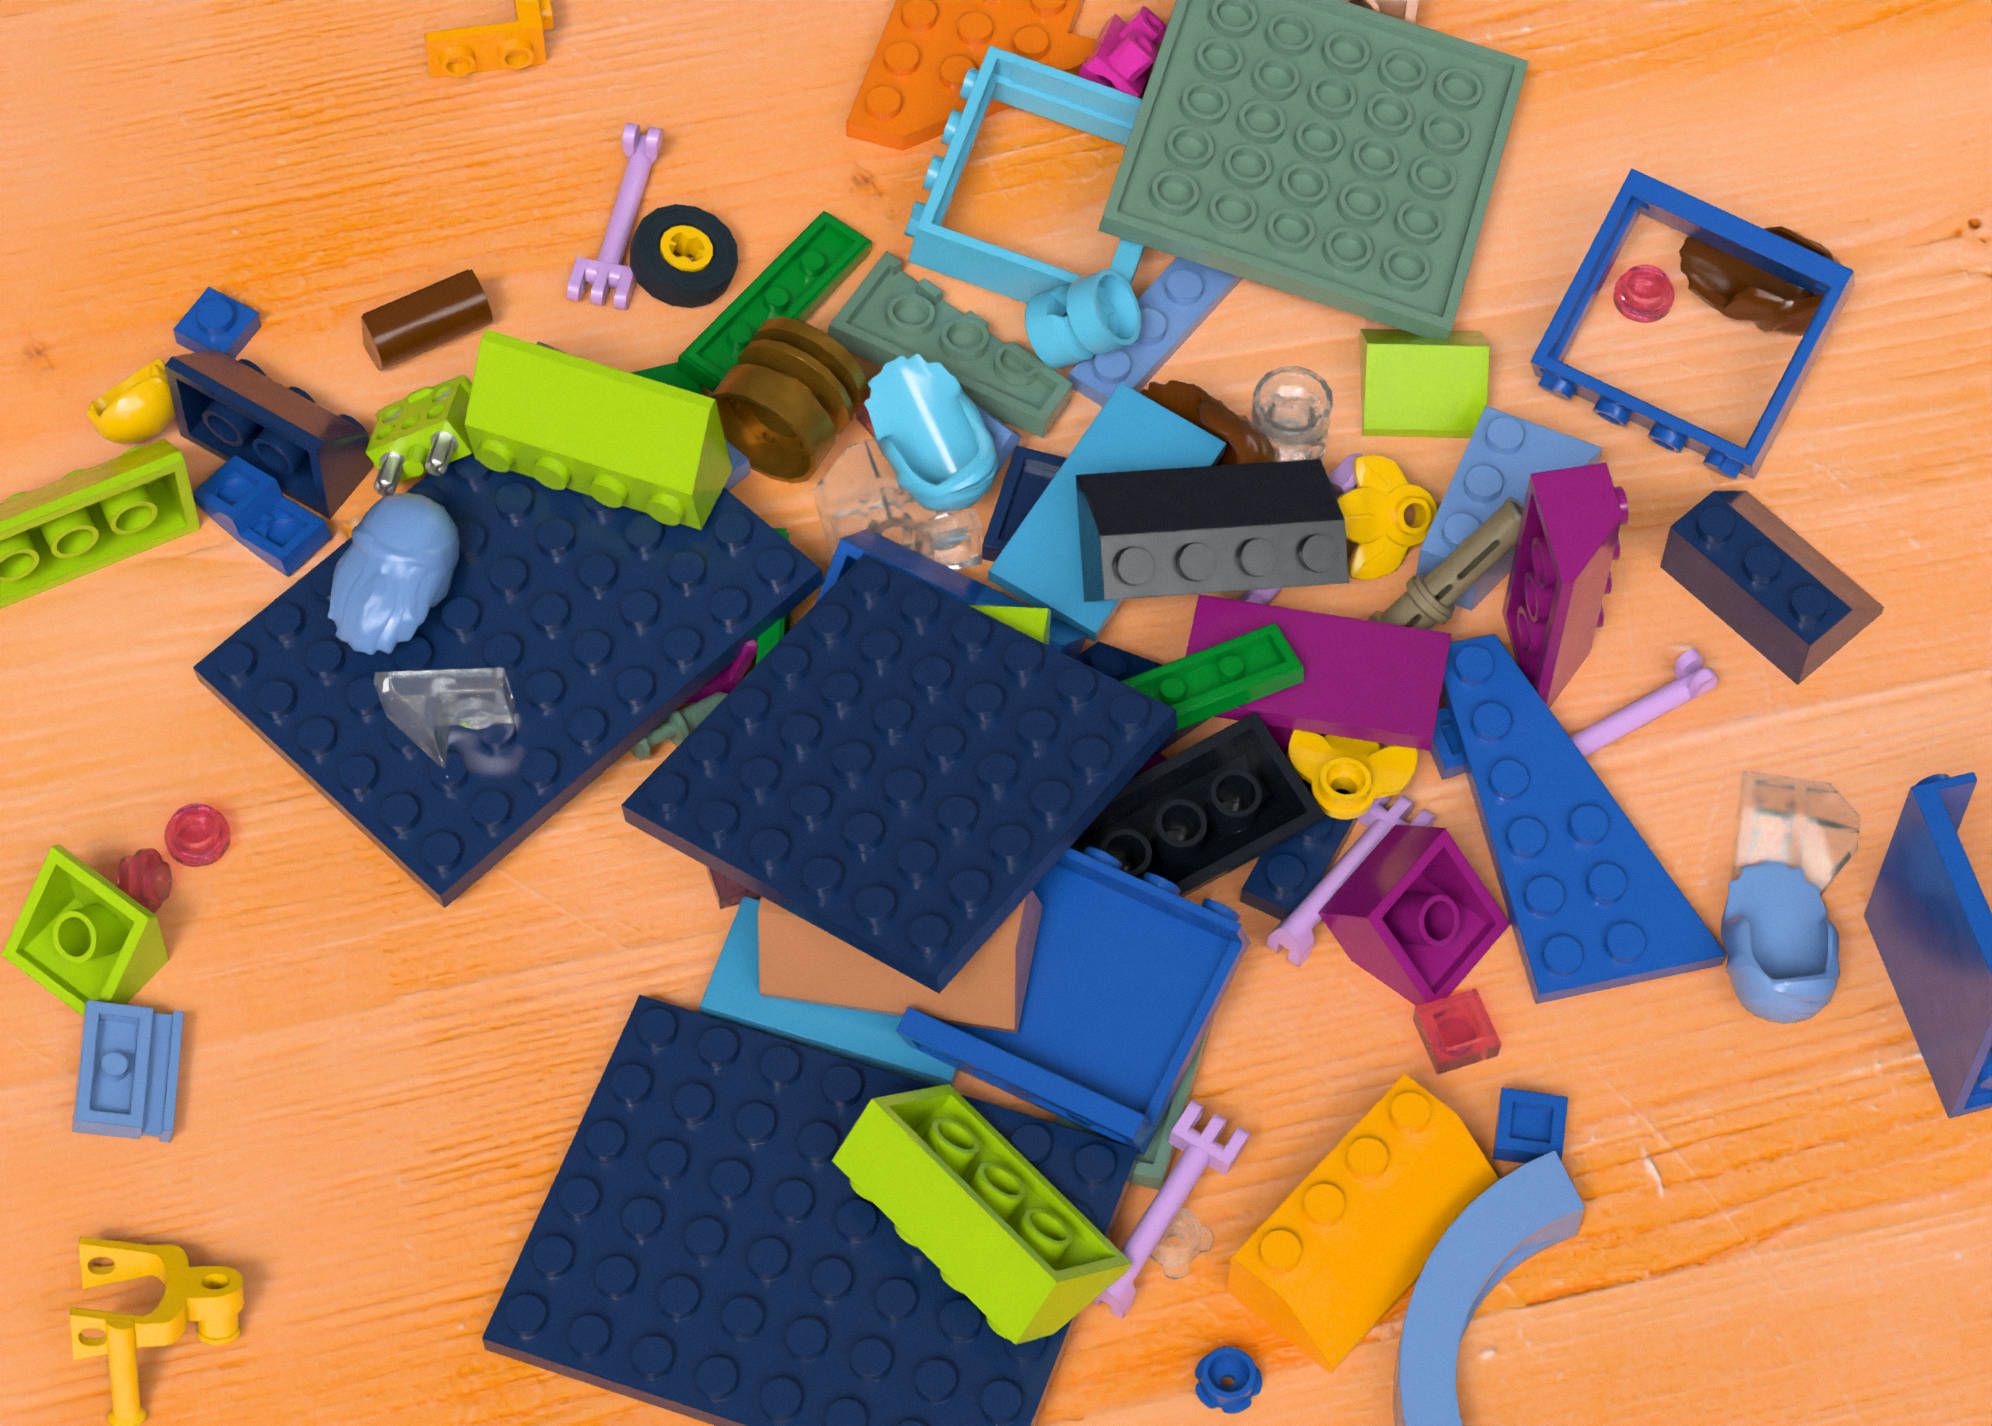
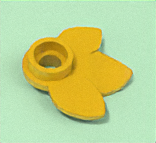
[1336,455,1437,580]
[1288,729,1417,820]

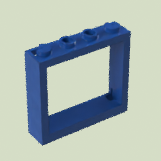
[1530,168,1855,480]

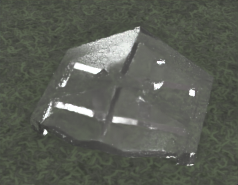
[813,439,954,559]
[1732,770,1860,896]

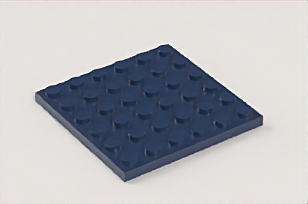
[621,553,1178,994]

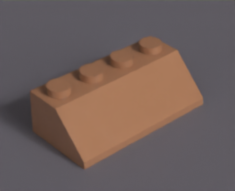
[758,890,1043,1033]

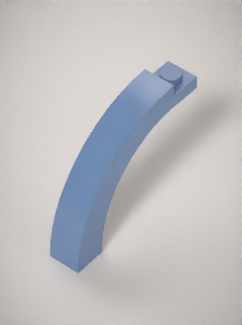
[1393,1150,1585,1426]

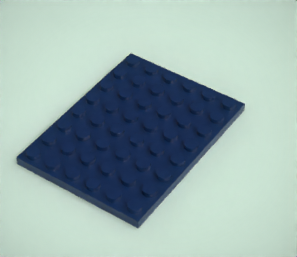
[193,453,824,908]
[482,995,1139,1426]

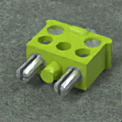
[365,374,473,497]

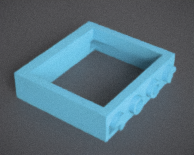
[904,45,1145,303]

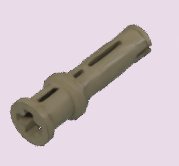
[1368,496,1524,630]

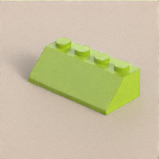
[464,329,732,530]
[0,439,201,609]
[832,1084,1132,1345]

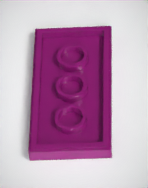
[1185,594,1451,751]

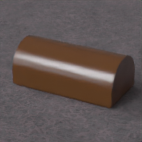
[361,269,493,371]

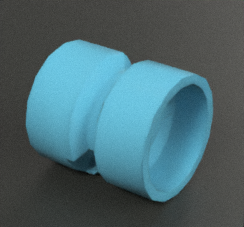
[1025,269,1141,369]

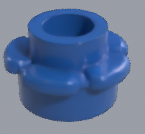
[1195,1347,1262,1414]

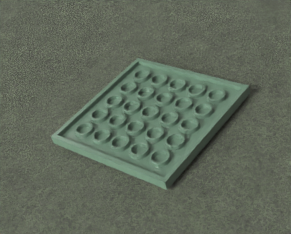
[1098,0,1528,339]

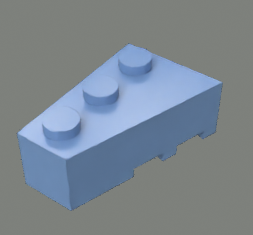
[1416,406,1602,611]

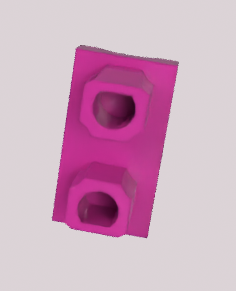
[1079,6,1167,97]

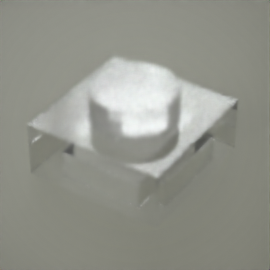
[915,509,983,570]

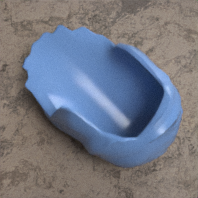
[328,493,460,655]
[1721,860,1840,1024]

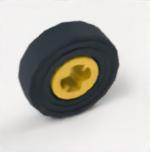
[629,204,738,308]

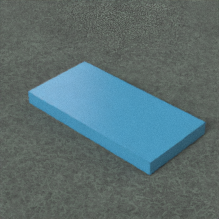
[988,382,1226,642]
[700,896,958,1087]

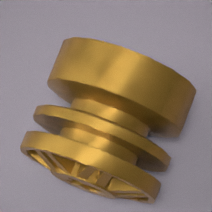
[710,317,868,483]

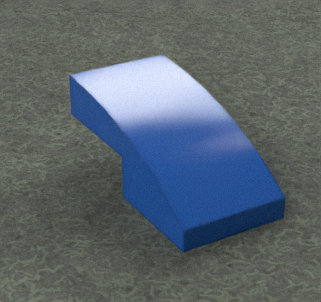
[192,455,332,577]

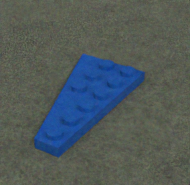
[1442,634,1727,1004]

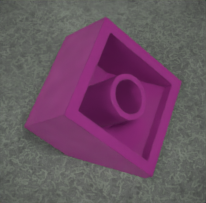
[1318,824,1510,1014]

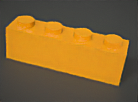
[1226,1073,1500,1374]

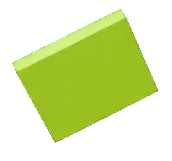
[1359,329,1490,438]
[1,844,169,1016]

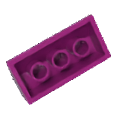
[1502,462,1628,708]

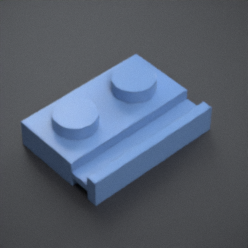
[72,1000,184,1143]

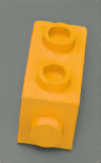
[424,0,554,78]

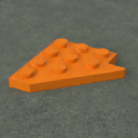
[846,0,1097,151]

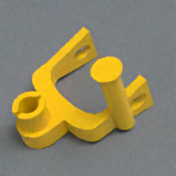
[69,1236,245,1426]

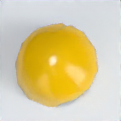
[86,358,175,444]

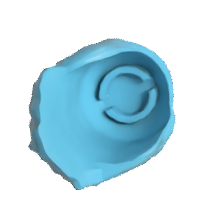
[864,353,999,513]

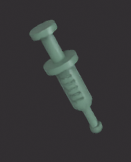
[631,691,728,760]

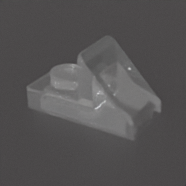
[374,668,515,768]

